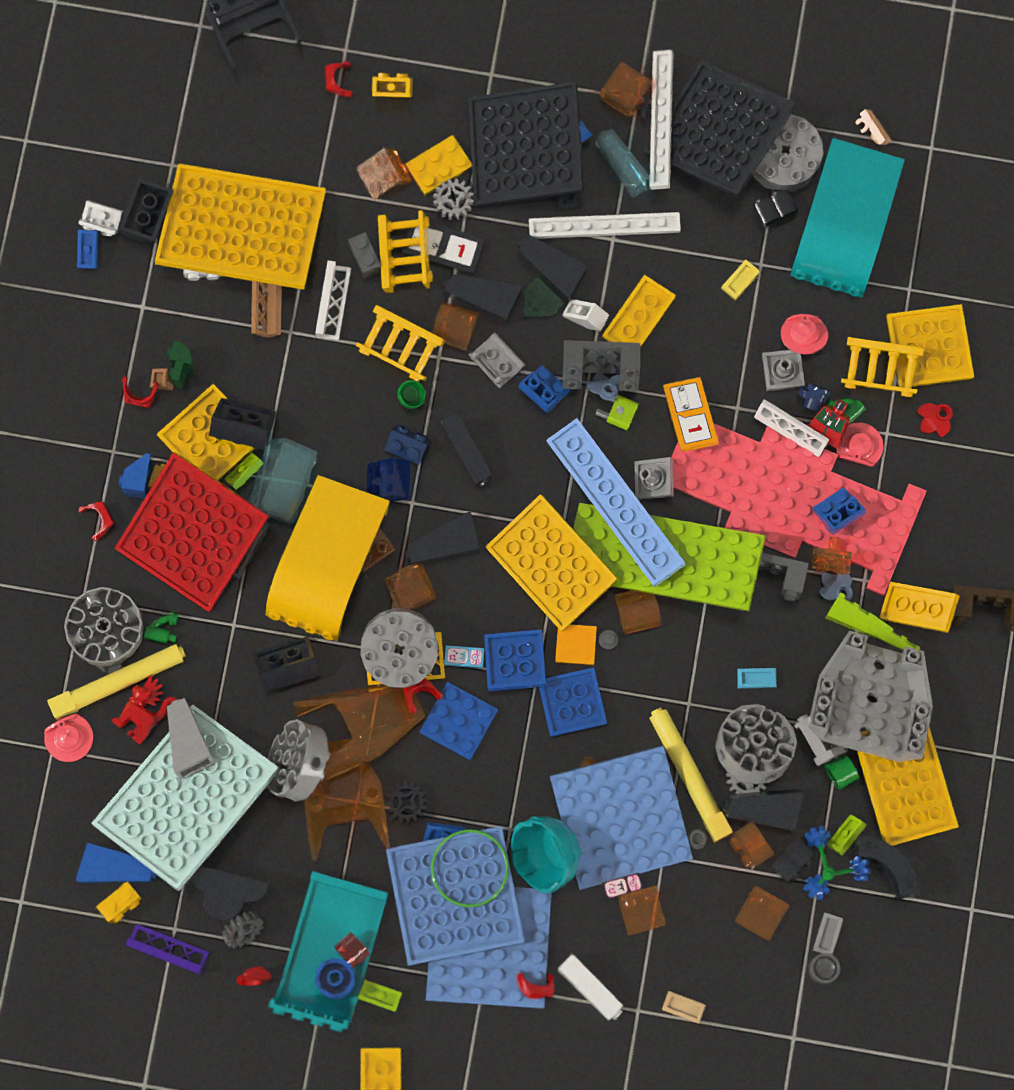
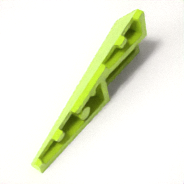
[825,592,920,650]

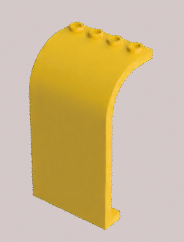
[266,475,390,641]

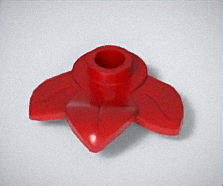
[917,403,953,437]

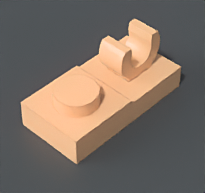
[856,110,892,145]

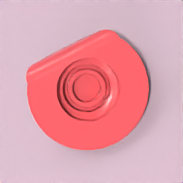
[781,314,828,354]
[836,423,883,467]
[44,714,93,762]

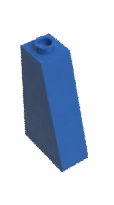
[76,843,157,883]

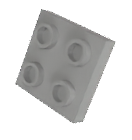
[762,350,805,391]
[634,457,674,500]

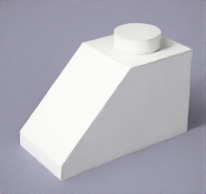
[563,299,609,331]

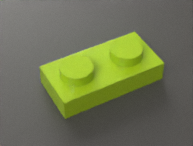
[224,453,264,490]
[827,814,867,855]
[358,980,402,1012]

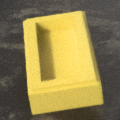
[721,260,760,300]

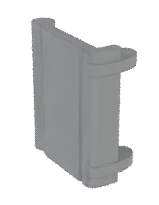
[469,333,526,388]

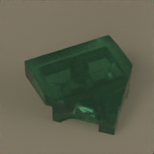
[523,277,565,317]

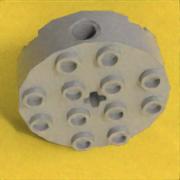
[753,114,823,192]
[64,587,144,667]
[361,608,438,688]
[715,704,797,784]
[268,719,330,801]

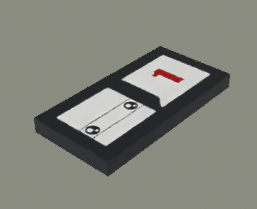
[402,217,485,275]

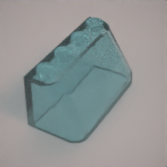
[248,438,317,524]

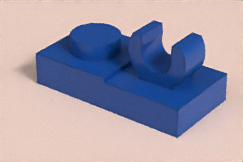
[77,230,98,268]
[423,822,466,841]

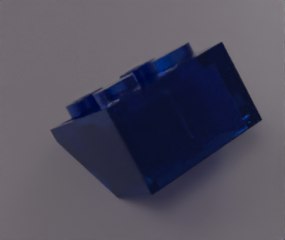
[366,458,410,501]

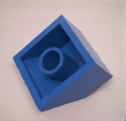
[119,453,154,499]

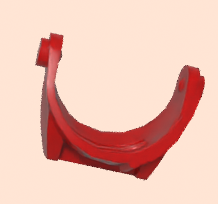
[325,61,352,97]
[122,376,159,407]
[78,502,114,541]
[403,678,443,714]
[236,966,271,986]
[516,973,554,1000]

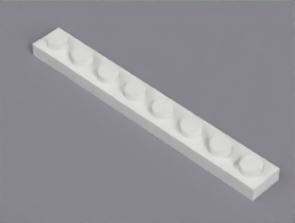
[650,50,673,190]
[529,212,680,239]

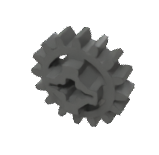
[222,911,264,948]

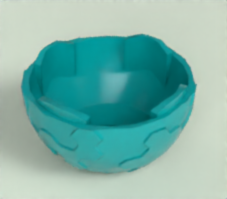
[511,816,581,894]

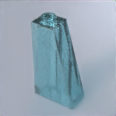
[596,129,650,198]

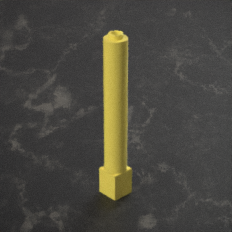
[47,644,186,721]
[650,708,733,843]

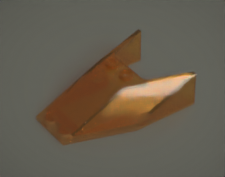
[293,685,425,780]
[304,738,391,861]

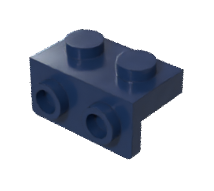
[384,425,430,465]

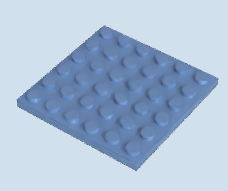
[550,745,693,890]
[386,826,525,966]
[426,887,551,1008]

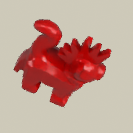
[112,675,178,745]

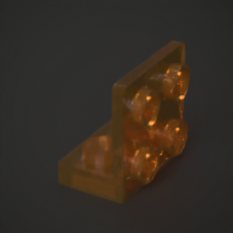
[357,148,411,199]
[735,885,790,941]
[618,886,666,936]

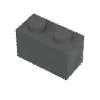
[348,232,381,279]

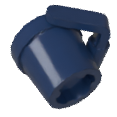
[798,383,832,412]

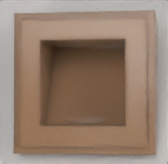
[150,368,174,390]

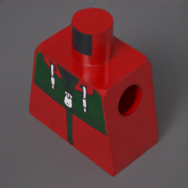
[808,399,850,448]

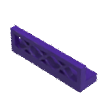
[126,924,209,975]

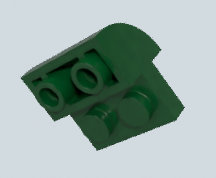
[167,341,195,390]

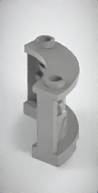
[794,714,865,766]

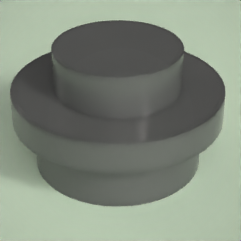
[599,630,618,650]
[688,830,707,849]

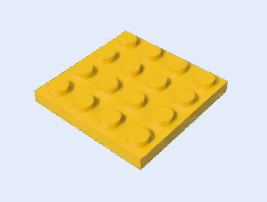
[886,304,974,388]
[157,384,255,481]

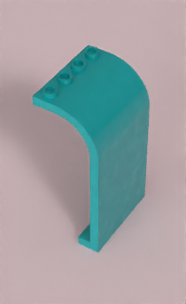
[790,138,905,297]
[269,871,389,1032]

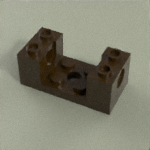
[949,585,1014,632]

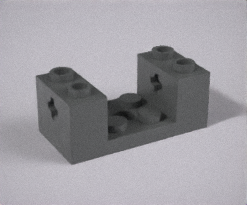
[562,340,640,391]
[758,553,809,601]

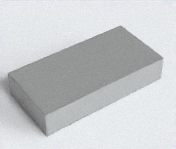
[812,913,843,955]

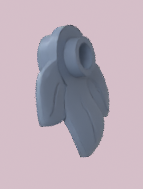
[586,373,619,401]
[819,568,853,601]

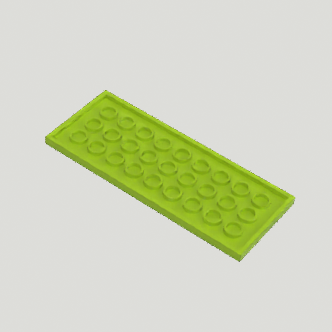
[573,503,766,611]

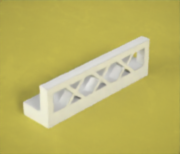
[315,261,351,341]
[754,399,829,457]

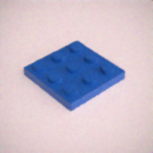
[484,630,546,691]
[539,668,607,737]
[419,682,498,761]

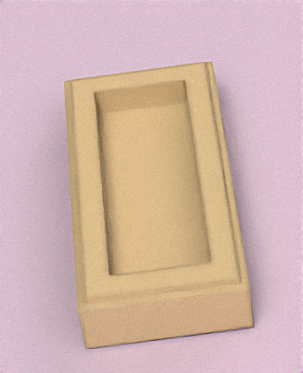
[662,991,706,1024]

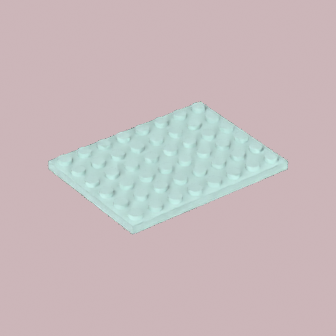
[92,704,280,891]

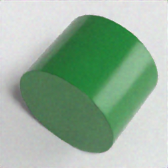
[825,754,859,790]

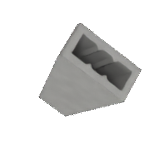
[167,698,215,780]

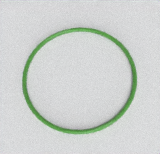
[431,829,509,907]

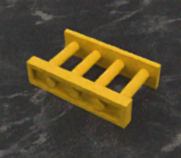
[378,211,433,293]
[356,305,446,382]
[841,337,924,397]

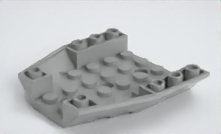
[808,631,933,762]

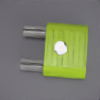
[596,395,639,431]

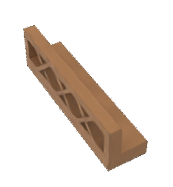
[251,281,282,338]

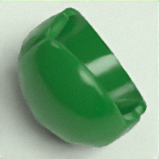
[397,380,426,409]

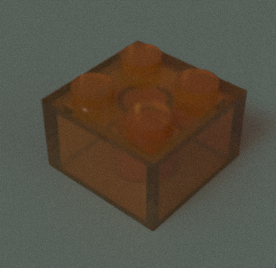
[600,62,652,118]
[730,821,774,870]

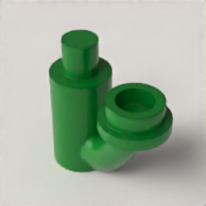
[825,399,866,425]
[144,611,179,644]

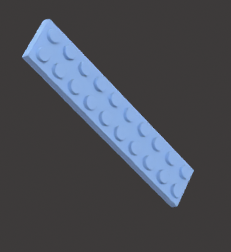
[546,418,686,587]

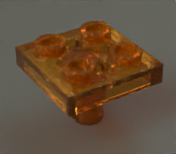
[812,537,852,575]

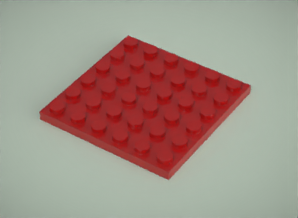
[114,452,270,612]

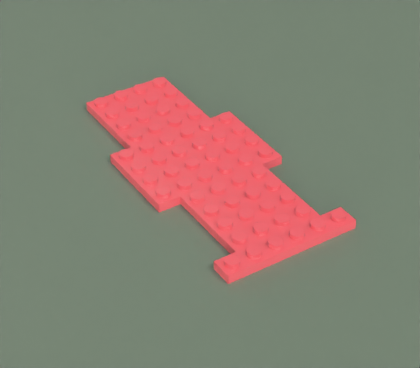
[671,423,927,596]

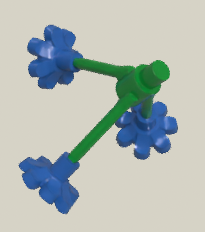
[804,826,871,900]

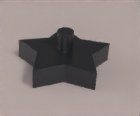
[637,97,649,118]

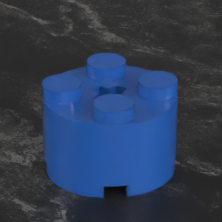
[315,958,356,1000]

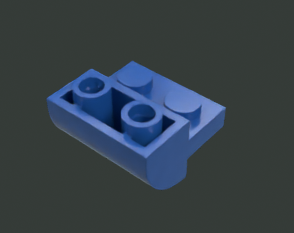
[518,365,570,413]
[813,487,866,535]

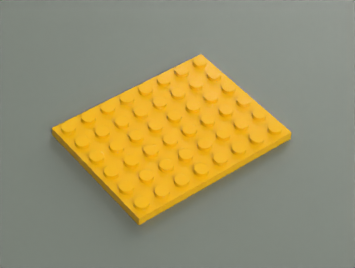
[155,164,326,290]

